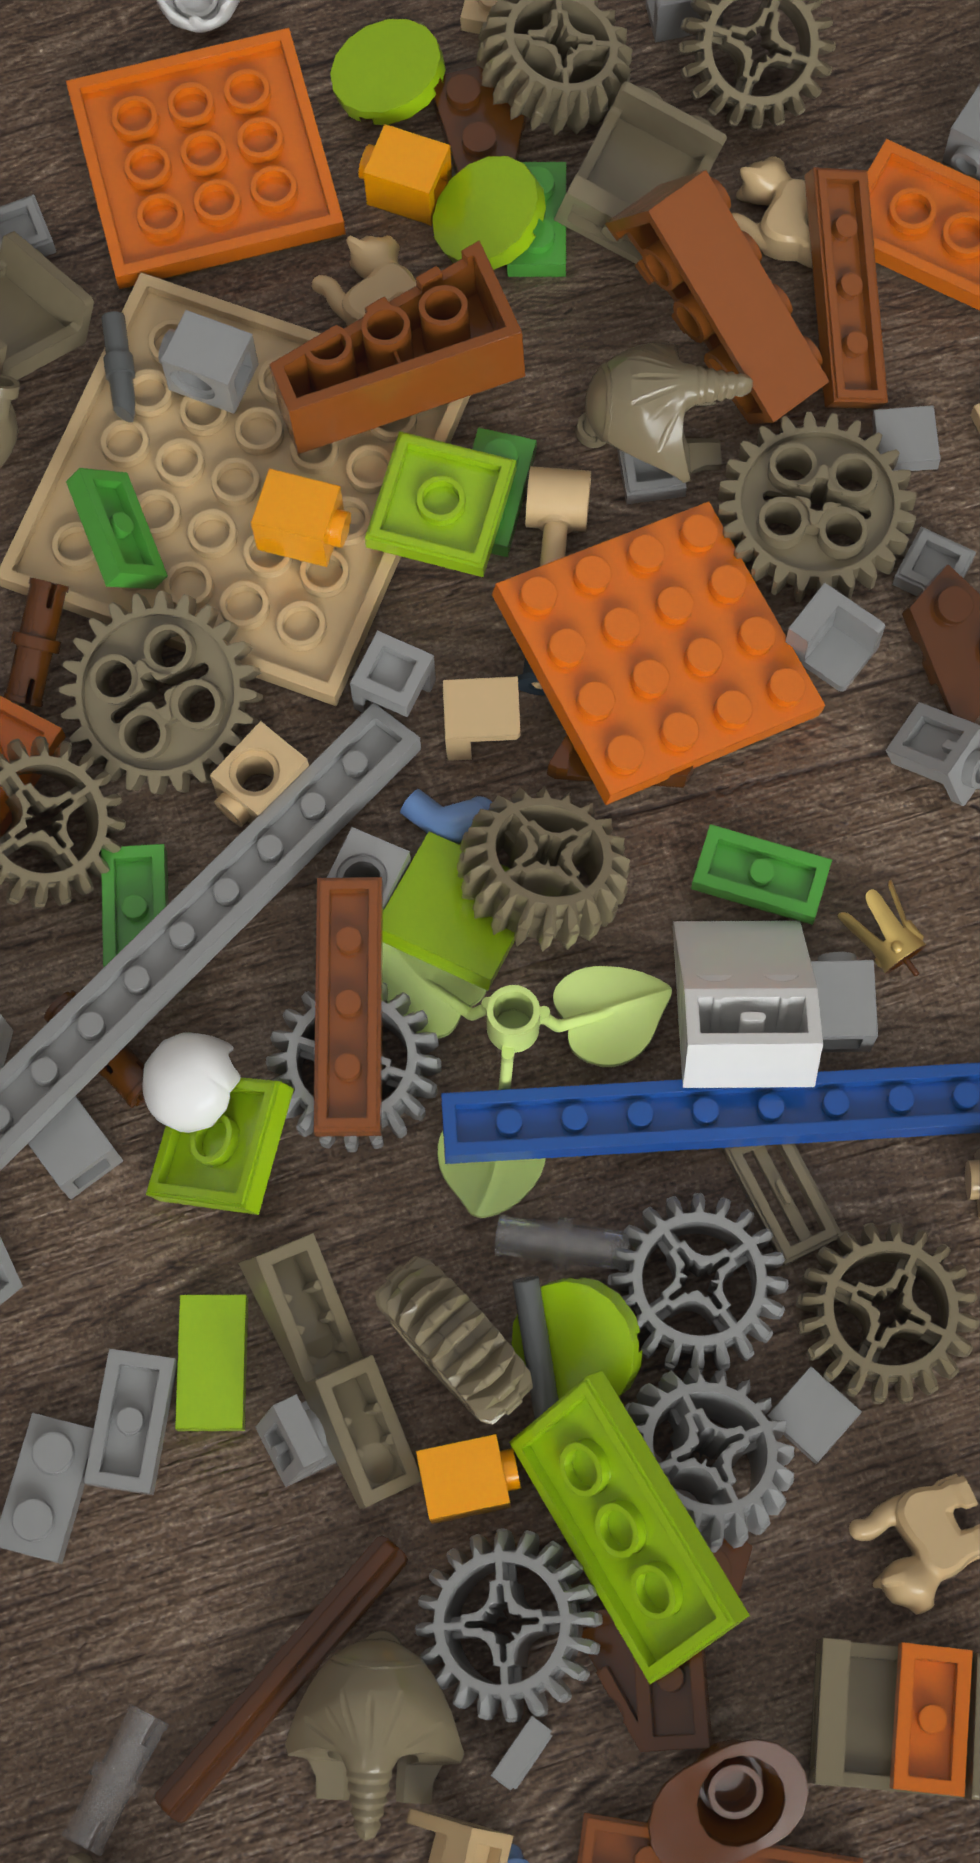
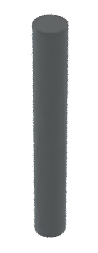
[512,1276,559,1419]

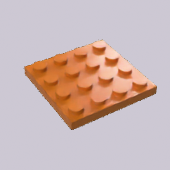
[66,28,346,289]
[492,501,826,805]

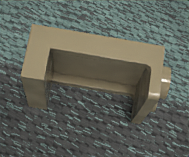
[554,81,727,264]
[0,231,94,380]
[808,1638,980,1800]

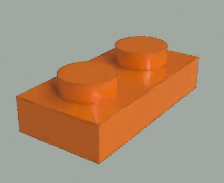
[889,1642,973,1797]

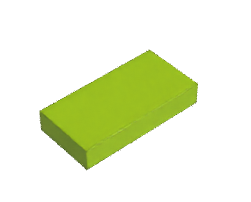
[175,1295,248,1431]

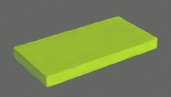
[509,1370,750,1684]

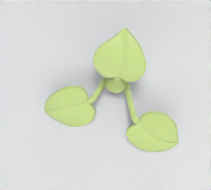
[382,943,672,1218]

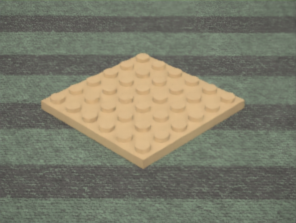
[0,273,471,706]

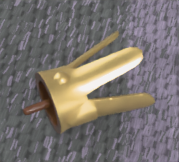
[838,880,927,976]

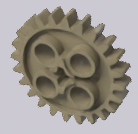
[717,412,917,602]
[59,591,263,795]

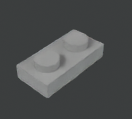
[83,1348,178,1495]
[0,1413,94,1564]

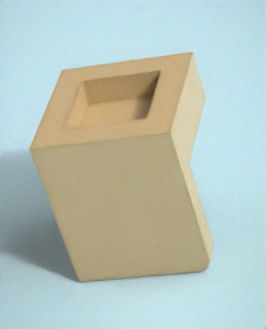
[443,676,521,761]
[406,1808,514,1863]

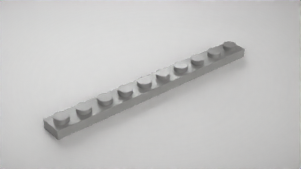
[0,703,421,1171]

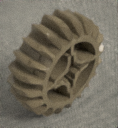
[476,0,633,136]
[677,0,836,130]
[0,736,126,909]
[457,786,630,952]
[796,1222,979,1404]
[375,1256,533,1425]

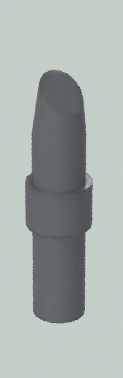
[101,311,135,422]

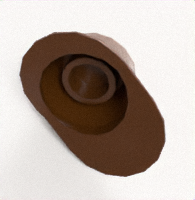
[648,1738,809,1863]

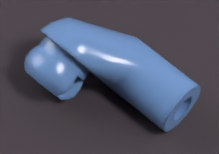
[400,789,492,844]

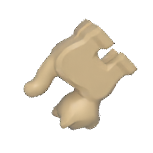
[732,156,813,268]
[312,235,416,326]
[849,1473,980,1615]

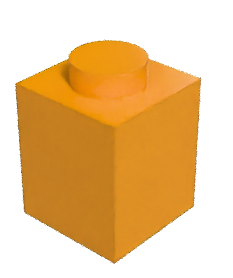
[358,124,452,226]
[251,468,351,567]
[416,1434,521,1524]

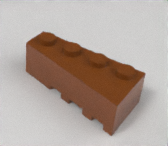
[605,170,829,425]
[269,241,525,454]

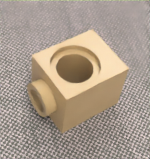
[210,721,309,827]

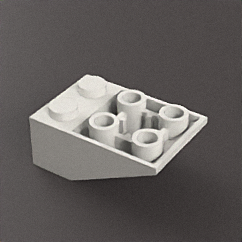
[673,921,823,1088]

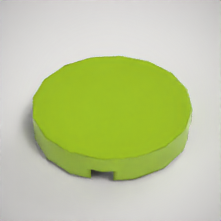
[330,19,446,125]
[432,156,546,270]
[512,1277,643,1399]

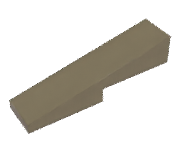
[238,1233,422,1508]

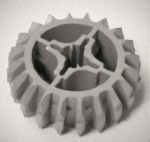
[266,982,442,1152]
[607,1193,788,1373]
[625,1365,795,1553]
[415,1528,603,1723]

